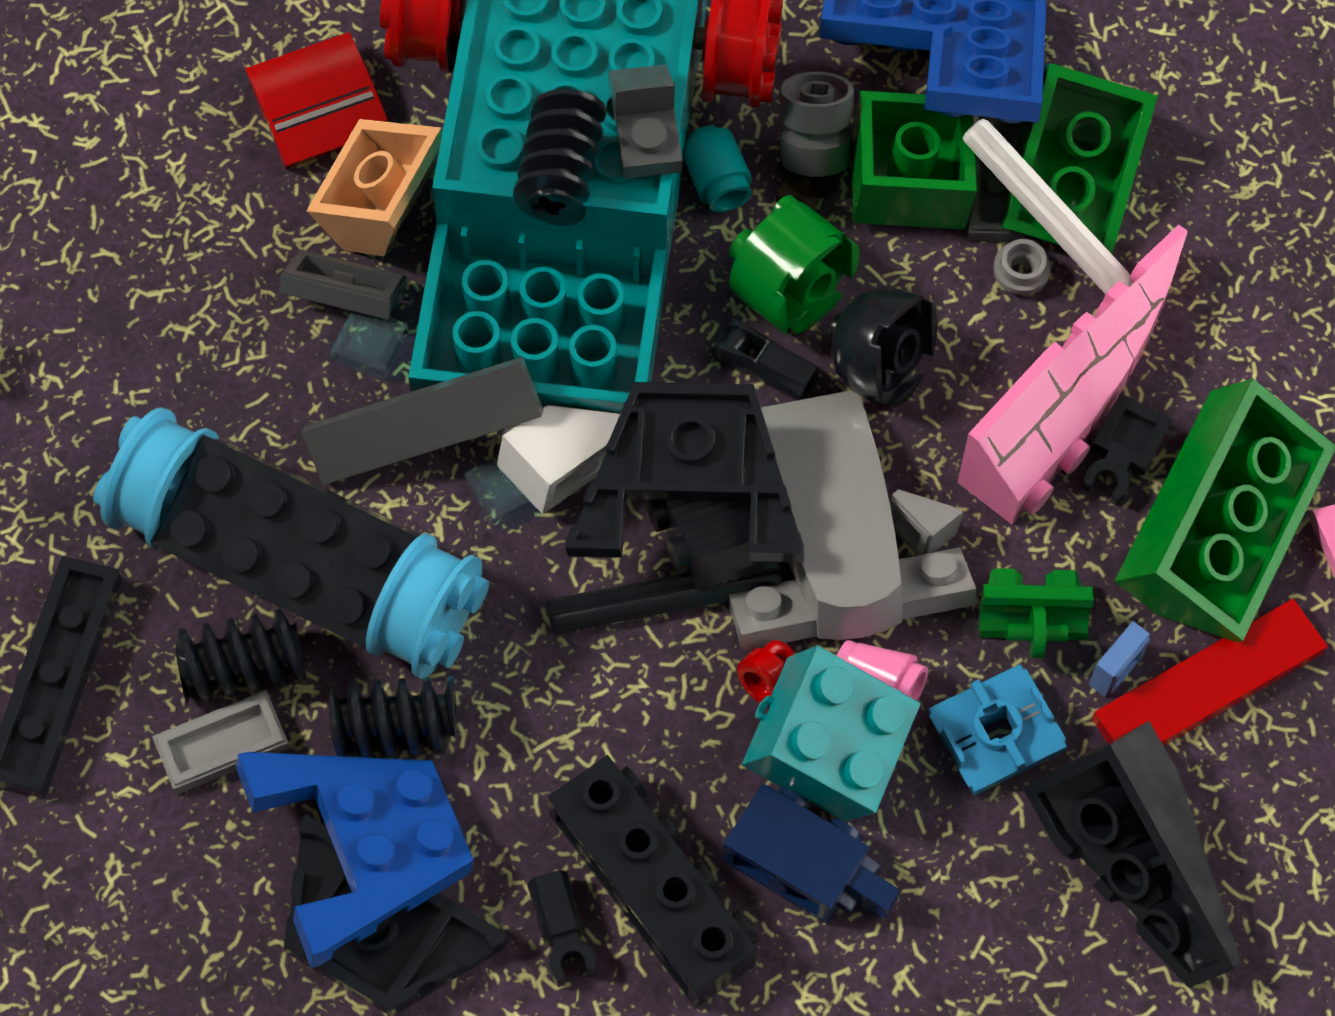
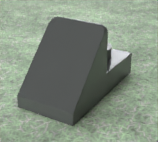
[608,64,682,179]

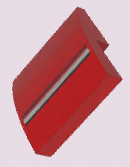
[245,32,388,169]

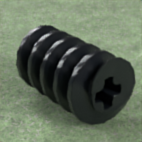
[513,89,607,226]
[175,609,307,705]
[329,676,457,757]

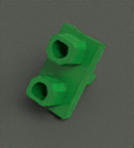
[978,568,1094,659]

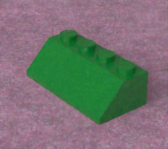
[1114,378,1335,642]

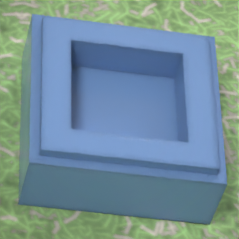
[1089,621,1150,697]

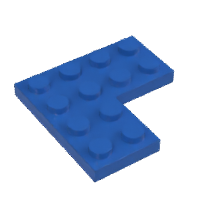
[819,0,1046,123]

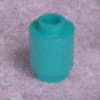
[683,125,752,213]

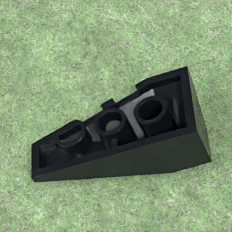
[1023,721,1241,988]

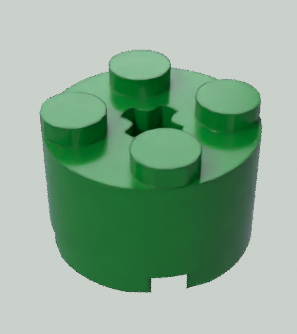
[728,195,860,335]

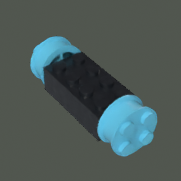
[93,407,489,679]

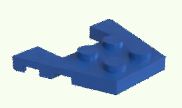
[236,752,474,968]

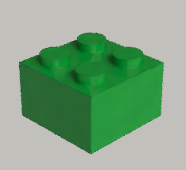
[852,91,977,229]

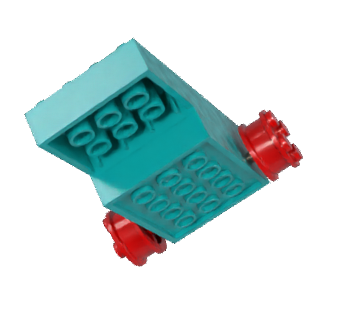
[380,0,783,414]

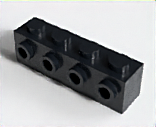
[547,755,759,1009]

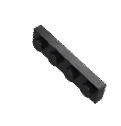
[0,556,123,799]

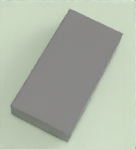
[152,690,290,795]

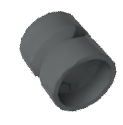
[780,72,854,177]

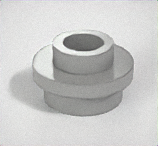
[993,239,1051,295]

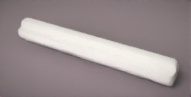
[963,119,1133,295]

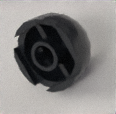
[829,287,938,407]

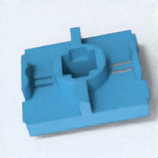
[928,664,1067,796]

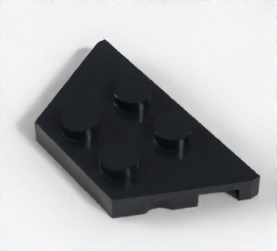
[284,814,509,1016]

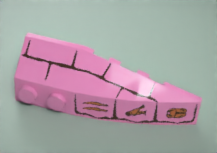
[957,225,1188,525]

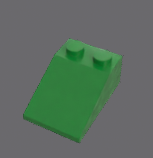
[1001,63,1158,254]

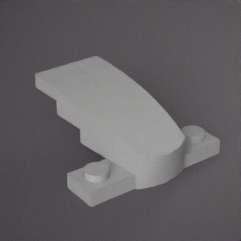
[729,390,976,651]

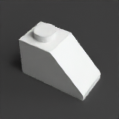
[497,405,620,515]

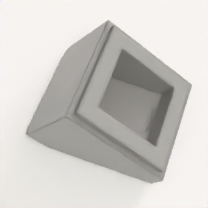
[890,489,963,555]

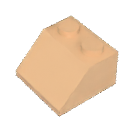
[307,119,443,256]

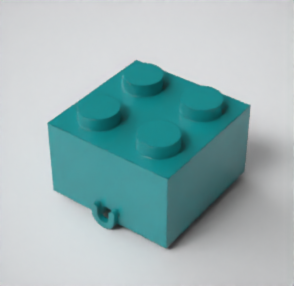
[741,645,921,822]

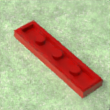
[1091,598,1328,746]

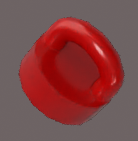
[737,640,795,708]

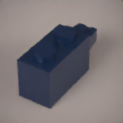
[722,783,900,925]

